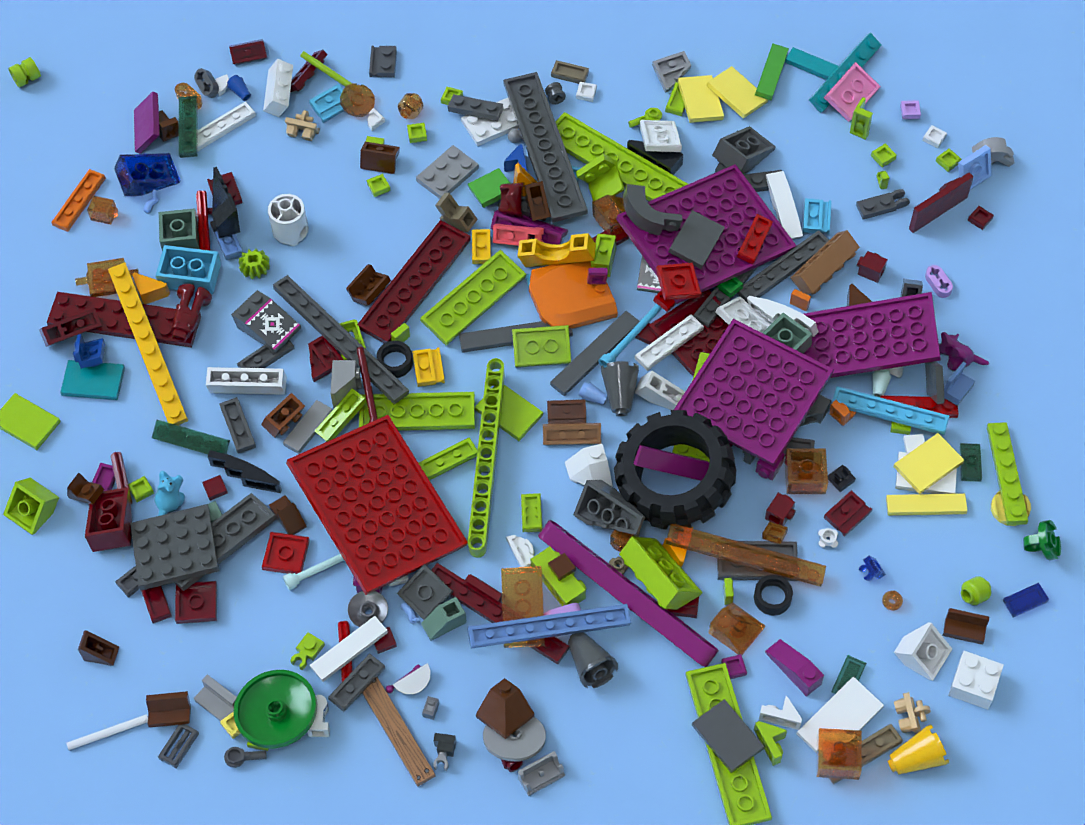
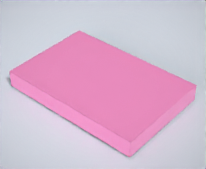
[823,63,881,122]

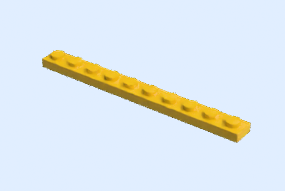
[108,262,188,428]

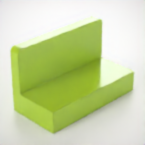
[850,97,873,140]
[591,234,616,277]

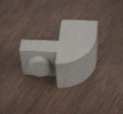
[972,137,1014,167]

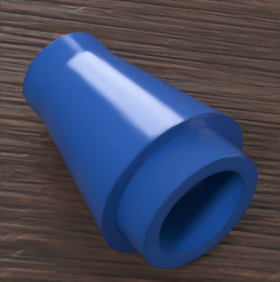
[227,75,251,101]

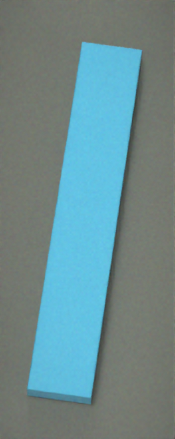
[831,386,950,435]

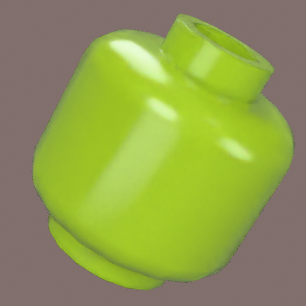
[961,576,991,605]

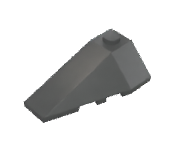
[573,480,645,535]

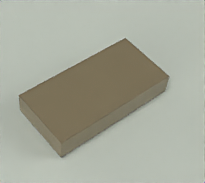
[551,60,589,84]

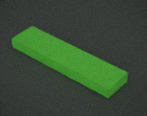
[755,43,789,100]

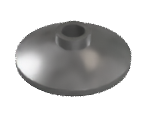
[348,591,388,627]

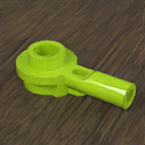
[628,107,662,128]

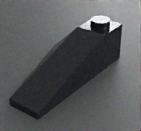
[210,167,240,238]

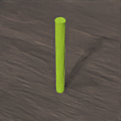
[300,51,362,95]

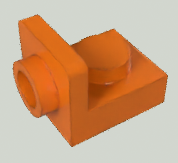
[829,400,856,426]

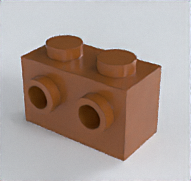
[261,393,305,438]

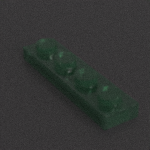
[179,96,198,158]
[152,420,230,454]

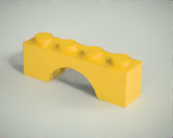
[517,233,596,267]

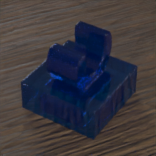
[859,555,886,581]

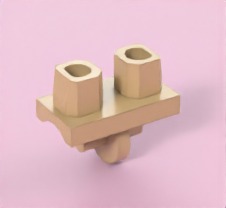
[285,110,320,141]
[894,692,931,735]

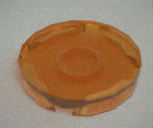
[340,83,375,117]

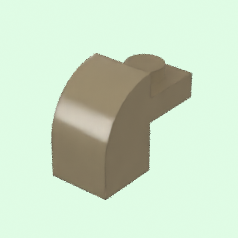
[435,193,478,232]

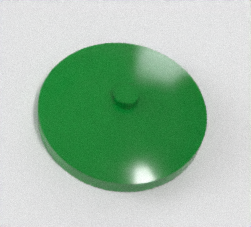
[234,670,317,749]

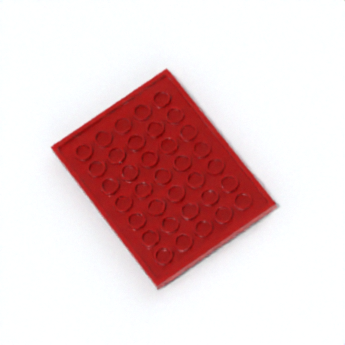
[286,415,468,595]

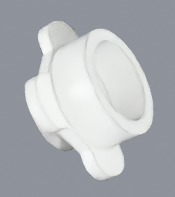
[818,528,838,548]

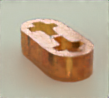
[175,83,202,110]

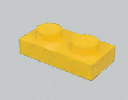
[472,229,491,264]

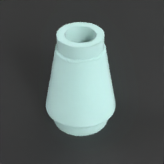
[872,369,891,397]

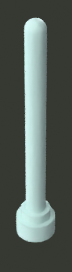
[283,554,344,591]

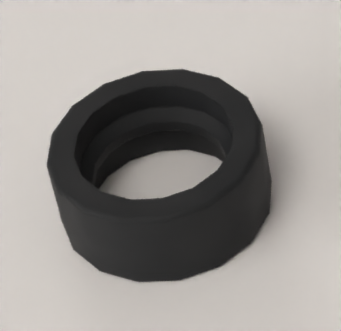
[377,341,413,378]
[754,575,793,616]

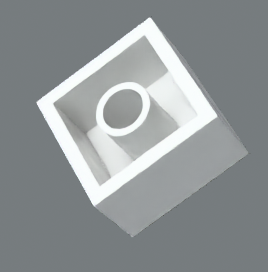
[948,651,1004,710]

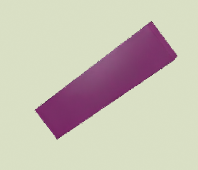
[633,445,710,481]

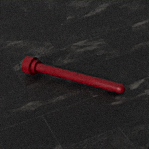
[357,347,378,423]

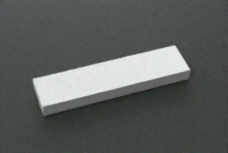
[187,101,256,151]
[635,315,704,371]
[310,616,388,682]

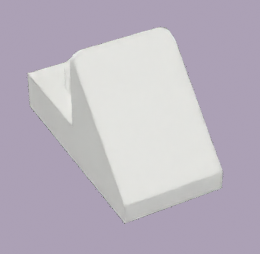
[759,696,802,730]

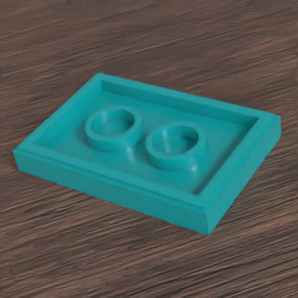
[60,360,125,400]

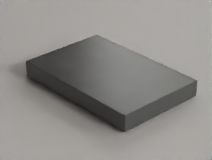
[668,210,725,269]
[692,699,764,773]

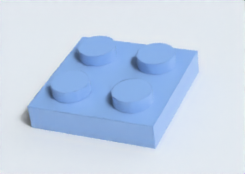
[958,145,992,189]

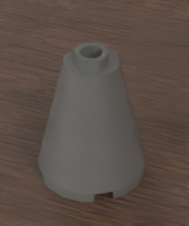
[601,361,639,416]
[568,632,618,688]

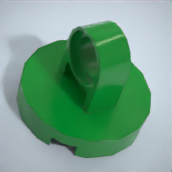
[1023,520,1061,561]

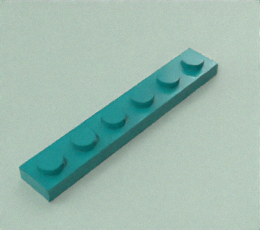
[809,32,882,113]

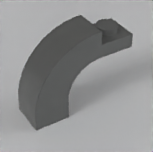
[623,184,682,235]

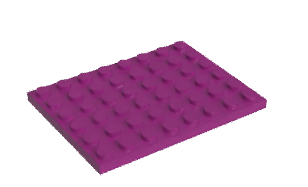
[616,164,797,304]

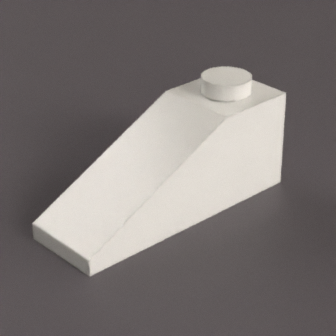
[635,371,685,410]

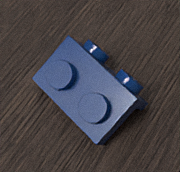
[73,334,105,369]

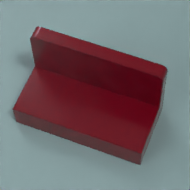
[229,39,267,64]

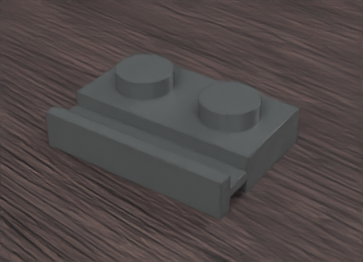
[369,46,397,77]

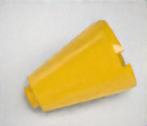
[887,724,949,775]

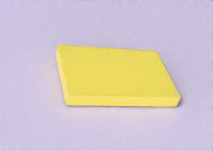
[707,66,768,119]
[677,75,724,123]
[893,433,964,494]

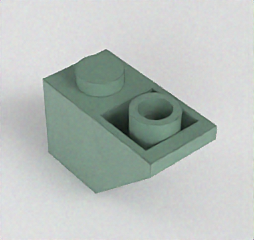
[421,597,466,641]

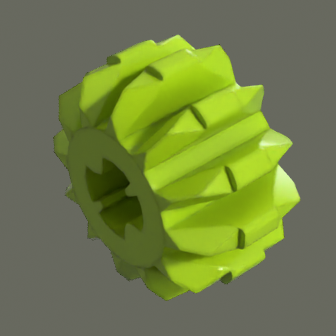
[238,248,270,280]

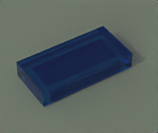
[1003,583,1049,618]

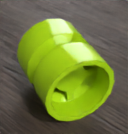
[8,57,41,88]

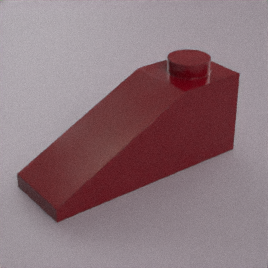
[39,308,102,347]

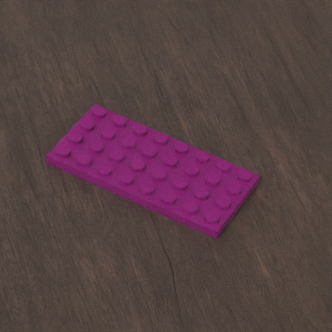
[803,292,941,378]

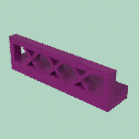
[490,210,568,245]

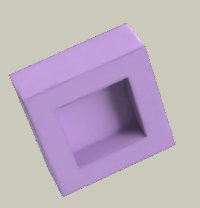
[900,100,921,119]

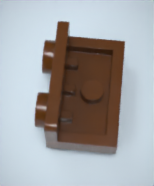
[346,264,391,306]

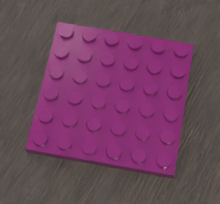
[674,319,834,466]

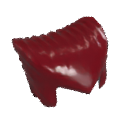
[498,182,525,217]

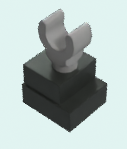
[433,733,456,771]

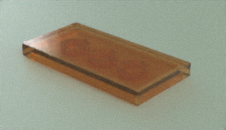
[501,566,545,648]

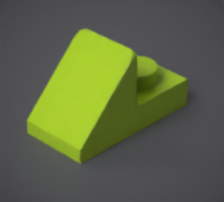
[754,721,787,766]

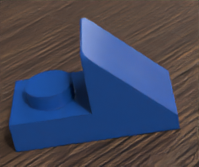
[504,144,528,172]

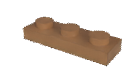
[543,423,601,445]

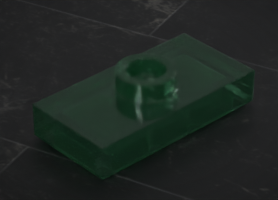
[960,443,982,482]

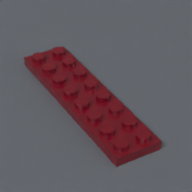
[357,220,471,343]
[47,292,201,348]

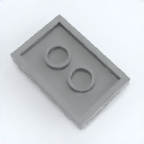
[416,145,479,199]

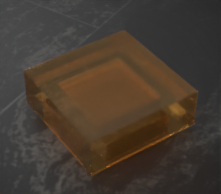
[762,522,788,544]

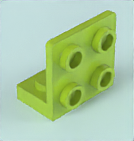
[576,153,624,207]

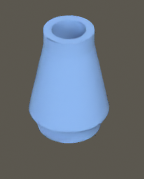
[578,382,608,405]

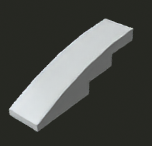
[766,171,803,240]
[747,296,819,337]

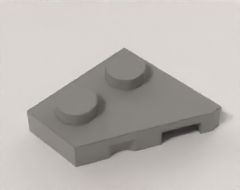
[652,51,691,92]

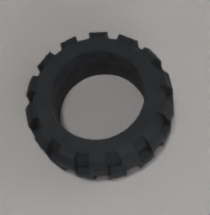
[614,410,736,530]

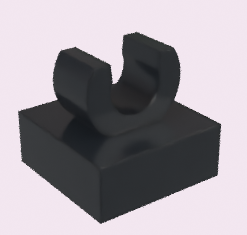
[827,465,856,492]

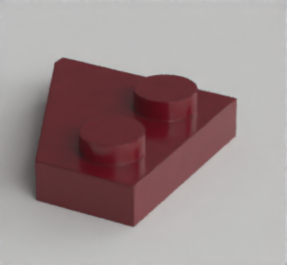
[308,336,343,382]

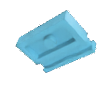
[309,84,353,123]
[803,198,831,234]

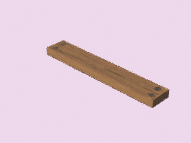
[362,677,436,787]

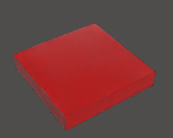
[656,262,701,301]
[262,532,310,574]

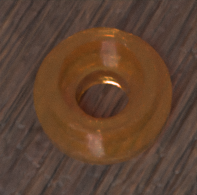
[882,591,903,611]

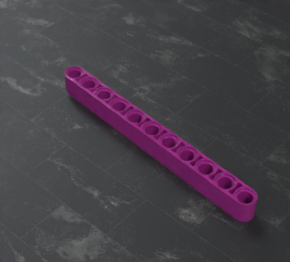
[538,520,719,667]

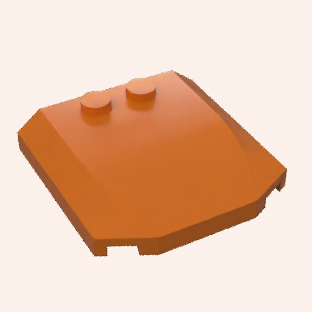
[529,261,618,329]

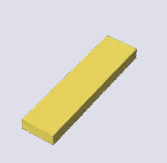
[886,493,967,516]

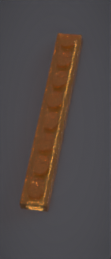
[665,524,826,587]

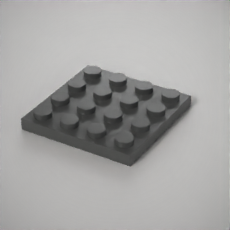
[130,504,219,591]

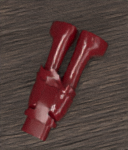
[171,284,212,342]

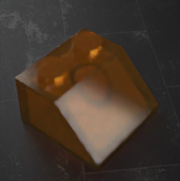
[592,195,625,235]

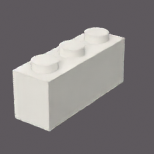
[263,59,293,117]

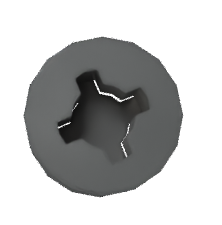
[545,82,566,104]

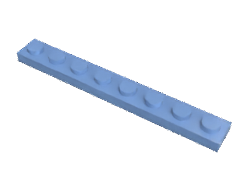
[467,604,631,649]

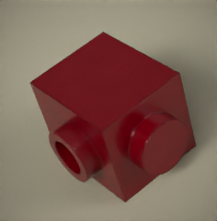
[857,251,888,283]
[765,492,796,528]

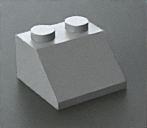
[330,360,362,409]

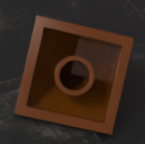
[476,678,534,739]

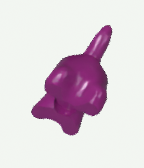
[939,332,989,371]

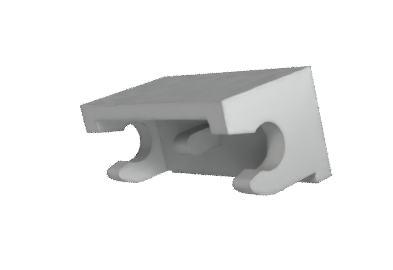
[518,751,565,796]

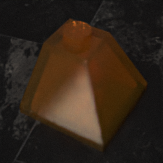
[709,603,765,655]

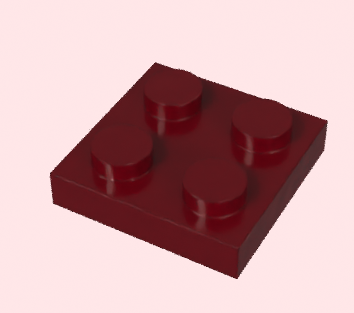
[175,581,217,624]

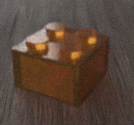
[784,448,828,494]
[816,728,862,780]

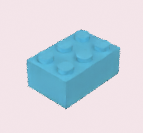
[155,245,221,294]

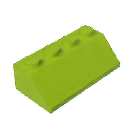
[619,536,703,610]

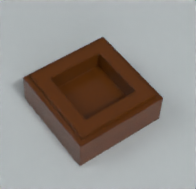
[548,553,576,581]

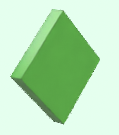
[468,168,511,208]

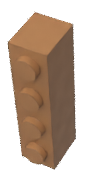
[790,230,860,294]

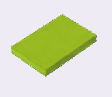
[512,325,571,367]
[475,385,543,441]
[0,393,61,450]

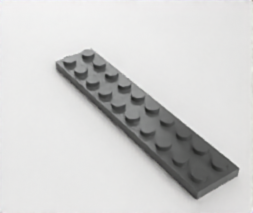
[503,72,588,223]

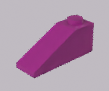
[765,639,824,697]

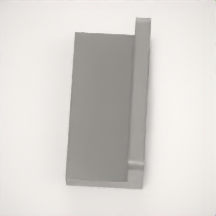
[194,674,237,721]

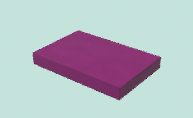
[134,91,159,154]

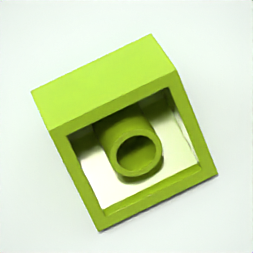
[3,477,59,535]

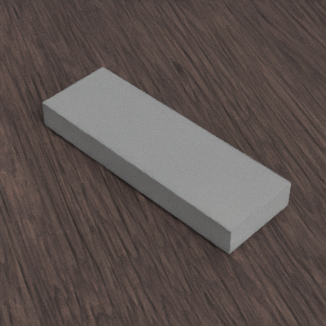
[283,400,332,454]

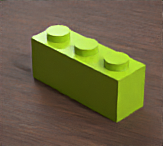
[530,546,586,606]

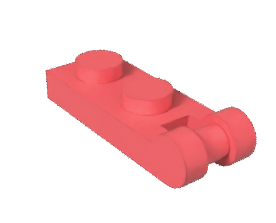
[493,224,544,246]

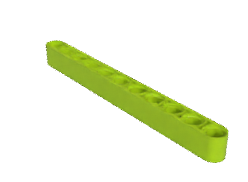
[468,358,505,558]

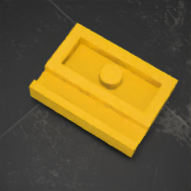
[412,347,445,387]

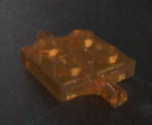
[75,258,139,297]

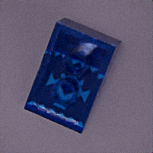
[114,153,180,196]

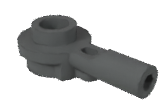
[224,747,267,768]

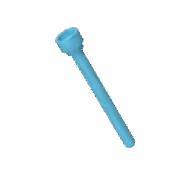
[598,304,662,368]

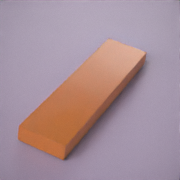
[51,169,106,232]

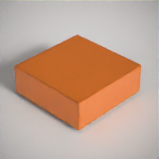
[790,289,811,311]

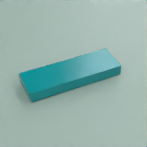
[785,47,838,80]

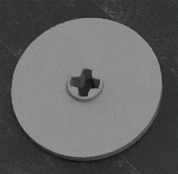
[483,717,546,761]

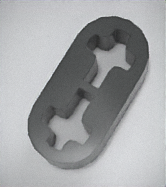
[194,68,219,98]

